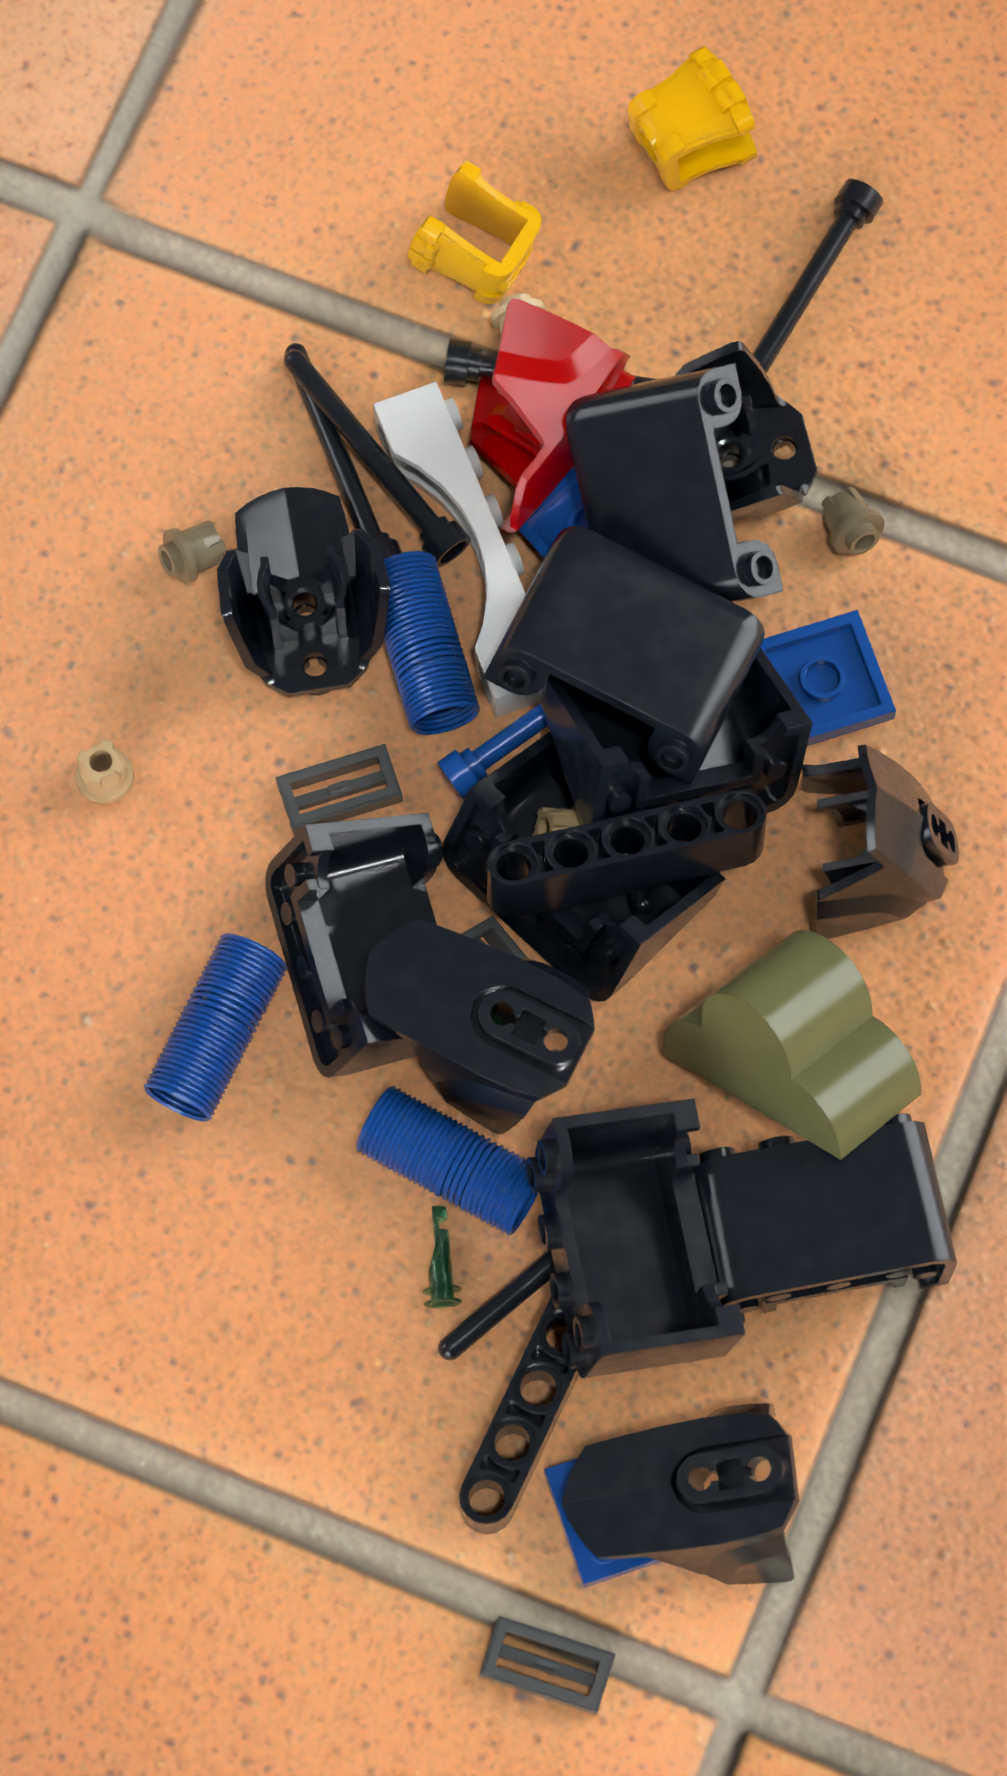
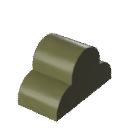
[664,930,921,1160]

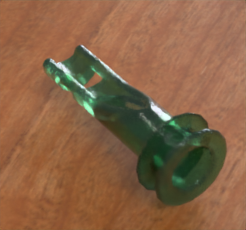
[422,1206,462,1309]

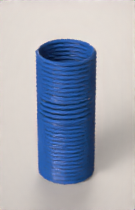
[383,551,480,735]
[143,933,287,1122]
[356,1086,538,1236]

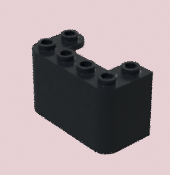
[526,1098,746,1379]
[694,1113,957,1323]

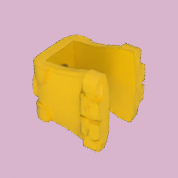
[627,45,757,191]
[407,160,542,305]

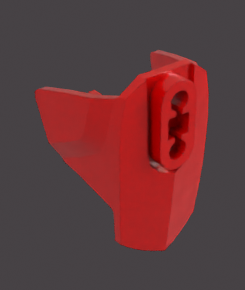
[469,299,636,533]

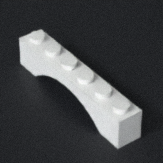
[373,382,542,718]

